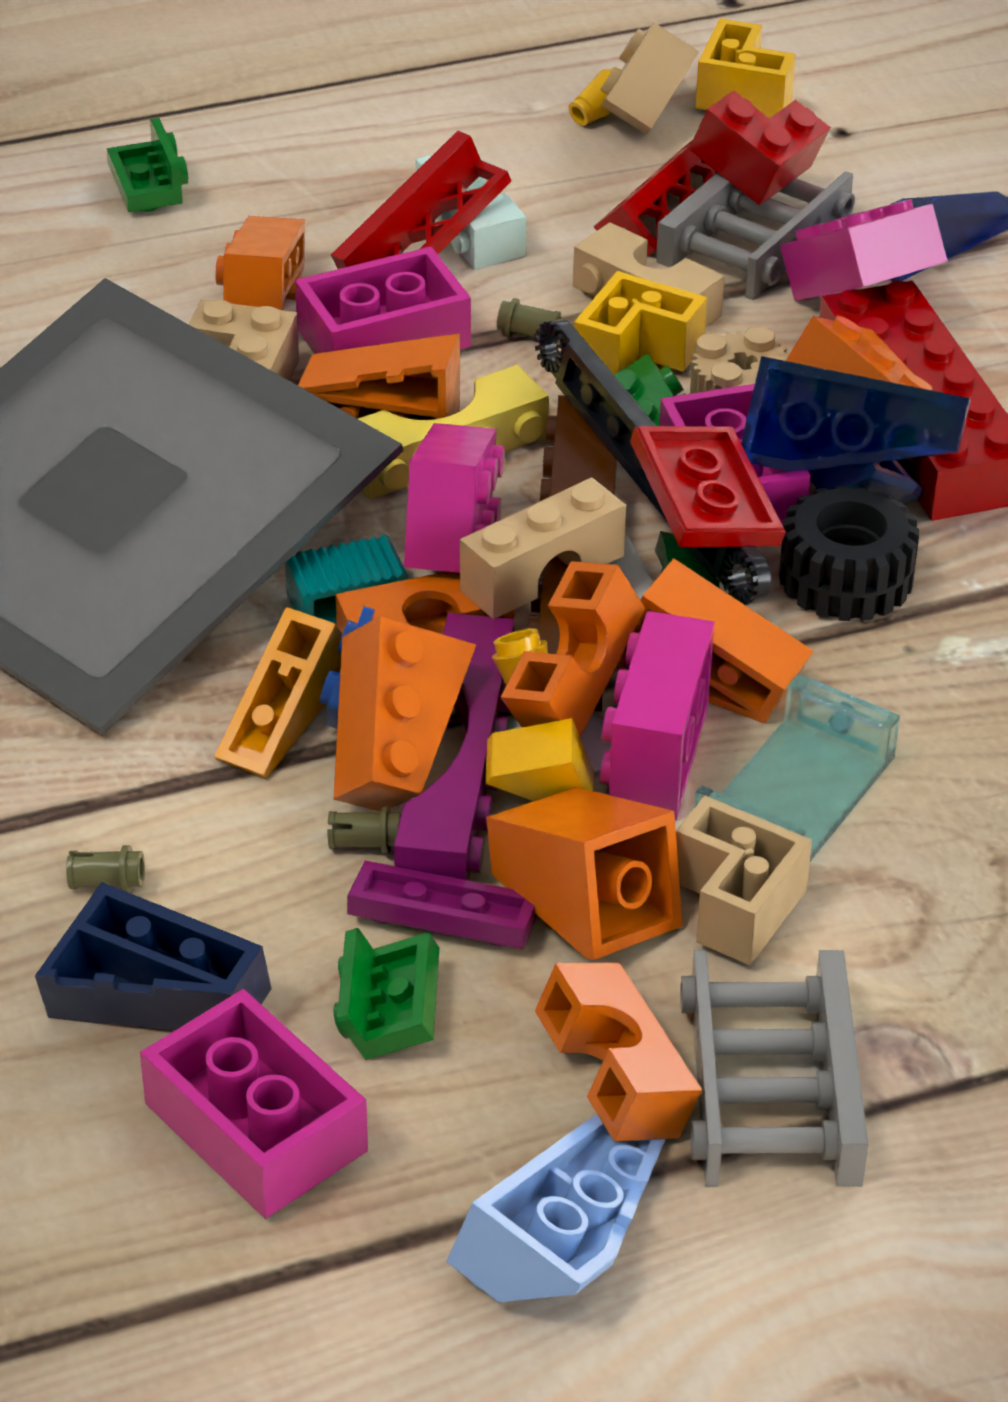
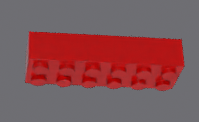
[819,280,1008,521]

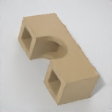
[573,222,725,328]
[460,477,626,620]

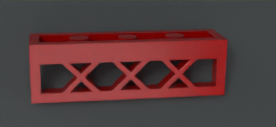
[331,131,512,269]
[593,140,718,257]

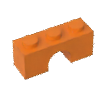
[501,561,645,738]
[336,571,514,634]
[535,962,702,1141]

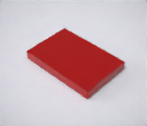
[630,426,785,547]

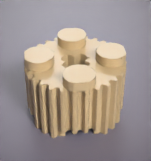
[690,326,790,421]

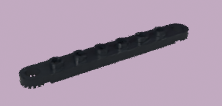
[534,319,771,605]

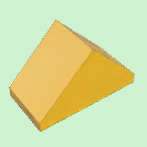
[486,718,594,801]

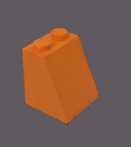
[486,787,683,960]

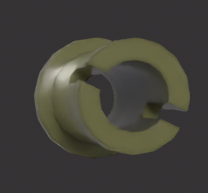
[497,298,561,337]
[327,806,401,853]
[66,845,145,893]

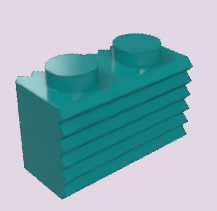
[285,534,409,625]

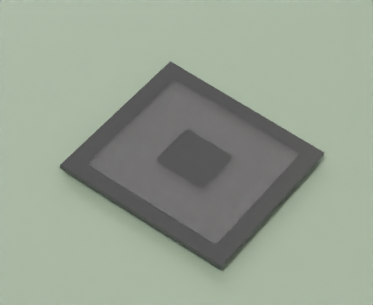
[0,278,404,735]

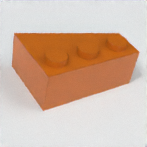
[215,216,305,310]
[781,316,945,460]
[298,333,460,420]
[616,558,814,724]
[333,616,476,812]

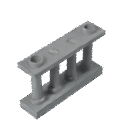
[656,171,855,300]
[680,950,868,1187]

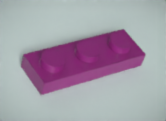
[347,860,538,949]

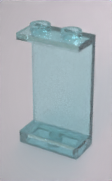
[694,673,900,861]

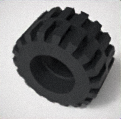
[779,486,919,621]

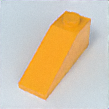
[214,607,342,779]

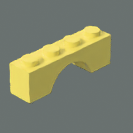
[359,364,549,500]

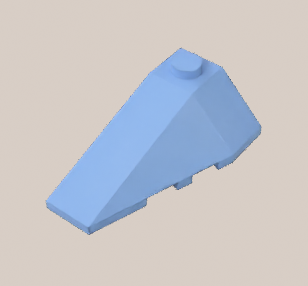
[446,1114,665,1302]

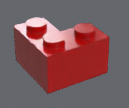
[689,90,831,206]

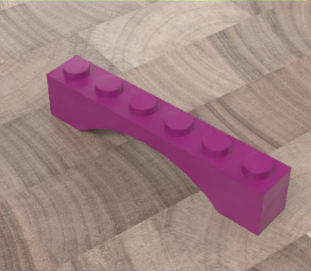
[394,613,514,880]

